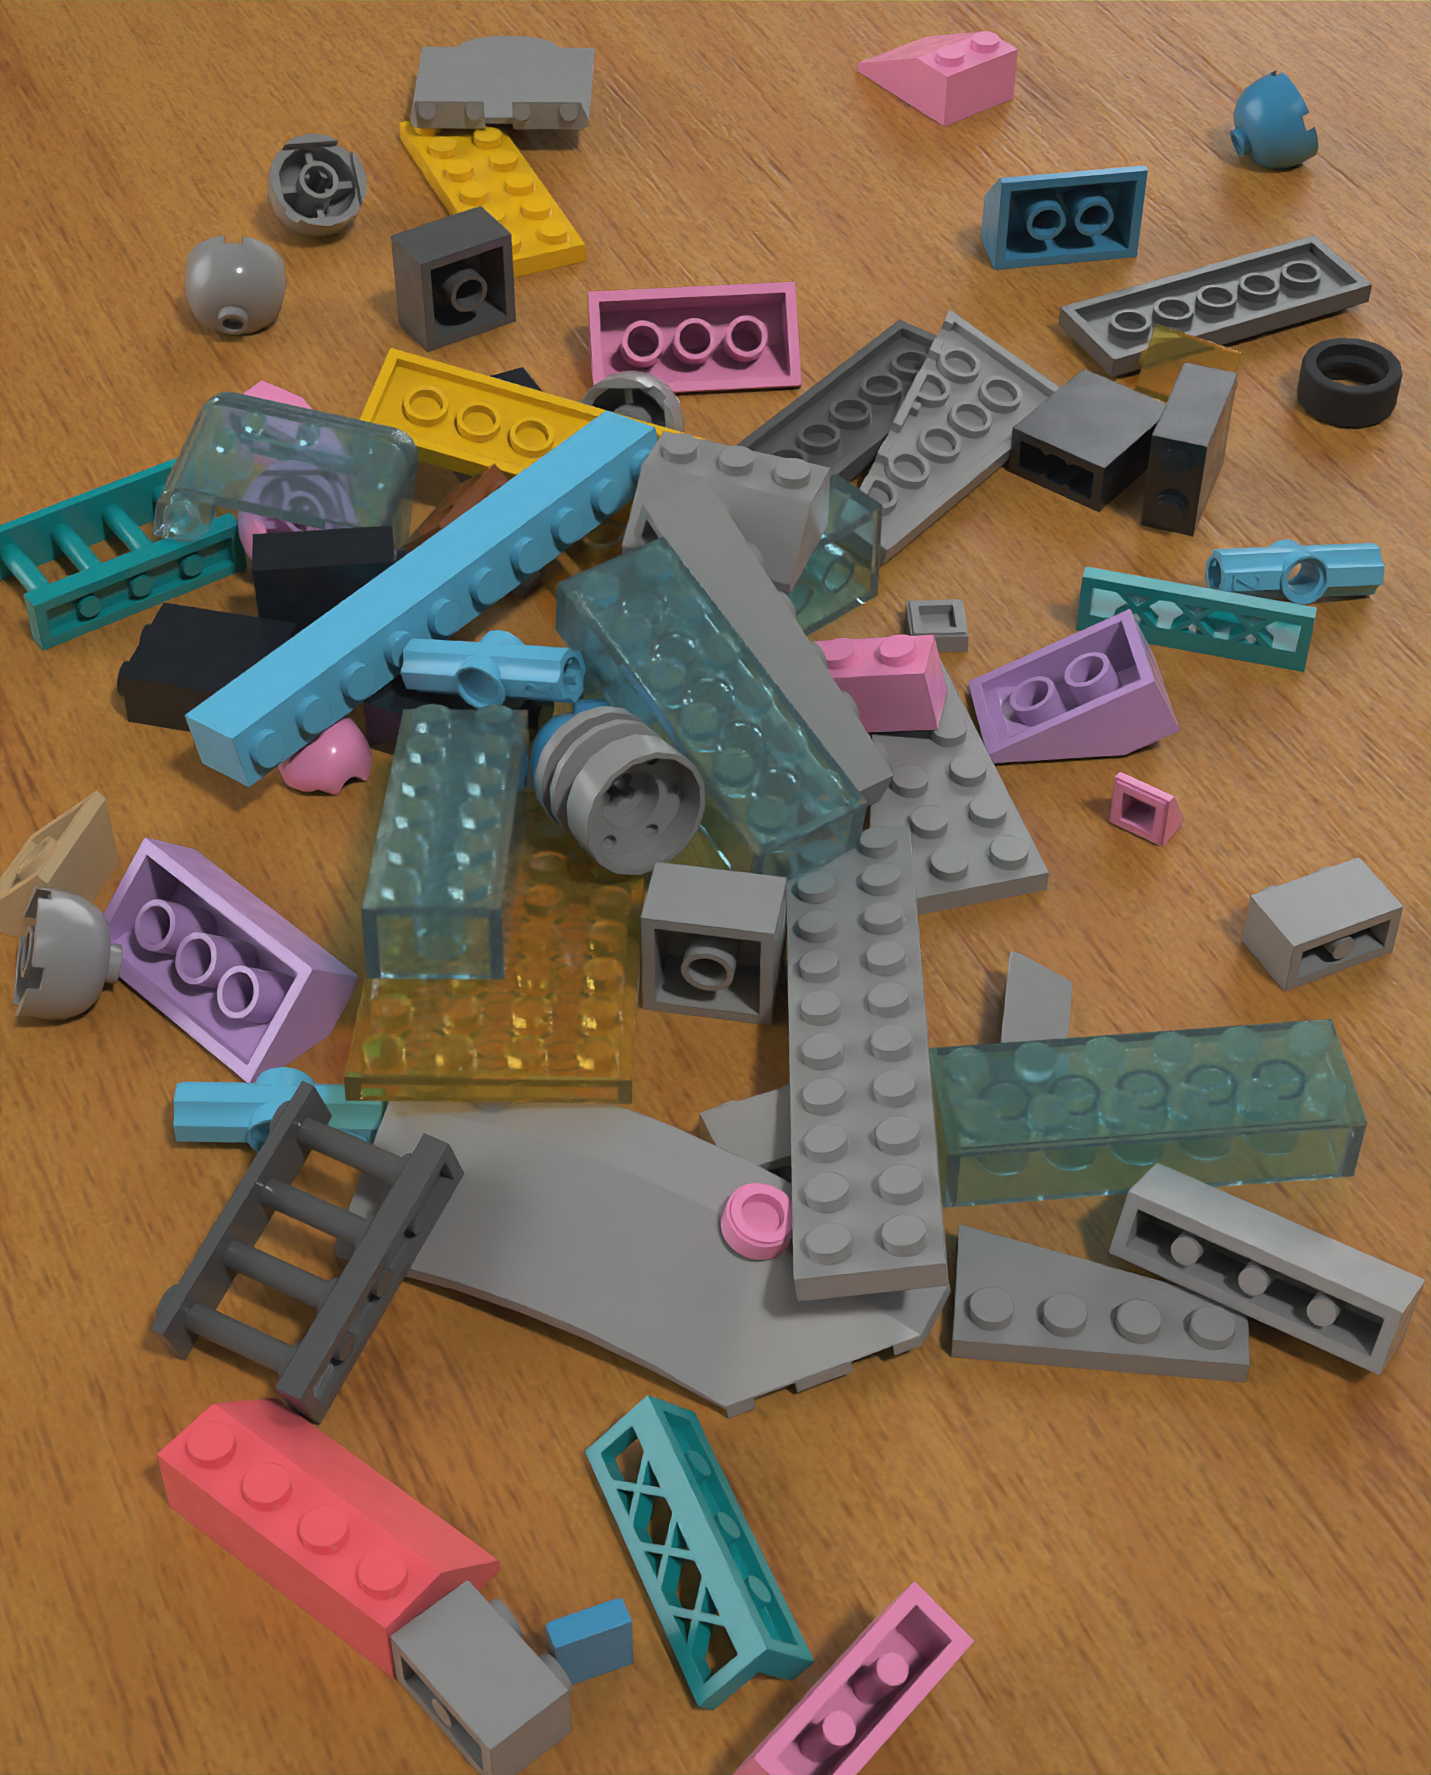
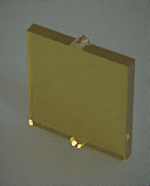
[1134,323,1242,403]

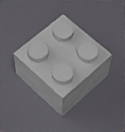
[641,862,787,1026]

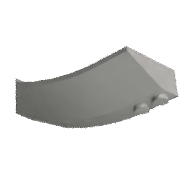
[334,1054,951,1419]

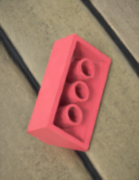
[157,1398,500,1679]

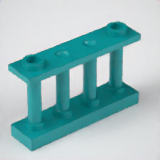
[0,457,247,651]

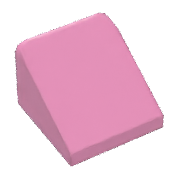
[1109,772,1183,847]

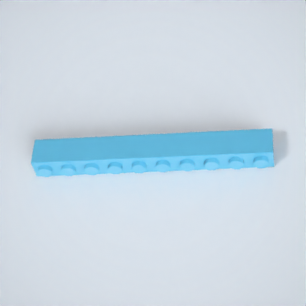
[185,410,658,787]

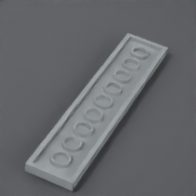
[785,825,949,1301]

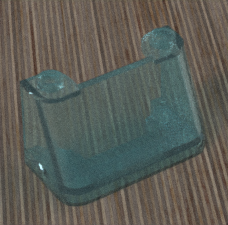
[153,392,418,549]

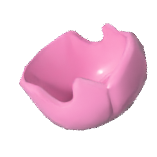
[277,715,374,795]

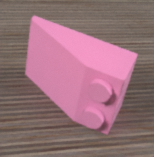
[857,31,1018,127]

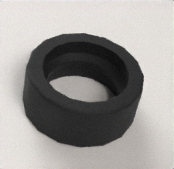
[1297,338,1403,427]

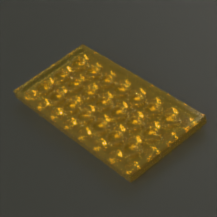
[344,786,646,1104]

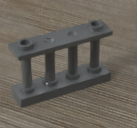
[151,1081,464,1425]

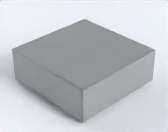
[905,599,969,653]

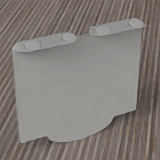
[410,36,595,130]

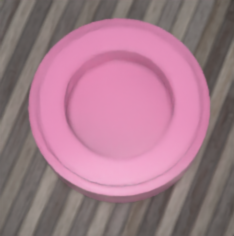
[721,1183,793,1260]

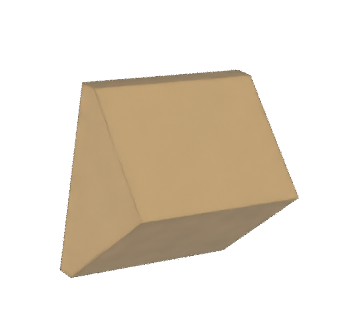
[0,790,119,938]

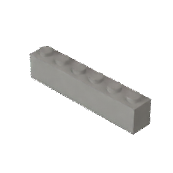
[633,477,894,831]

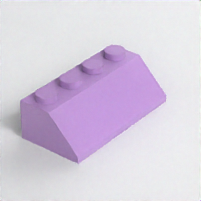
[103,837,362,1083]

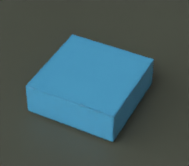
[546,1598,634,1685]

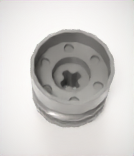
[534,706,706,875]

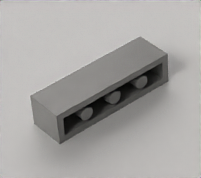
[1108,1163,1426,1375]

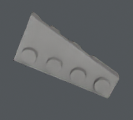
[951,1224,1250,1383]

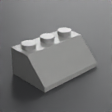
[622,431,830,594]

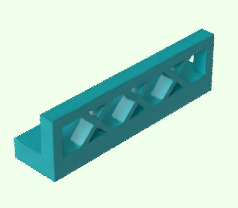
[1076,566,1317,672]
[585,1395,815,1710]

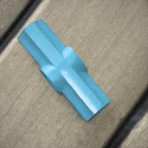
[1205,539,1385,605]
[400,630,586,711]
[173,1067,389,1153]

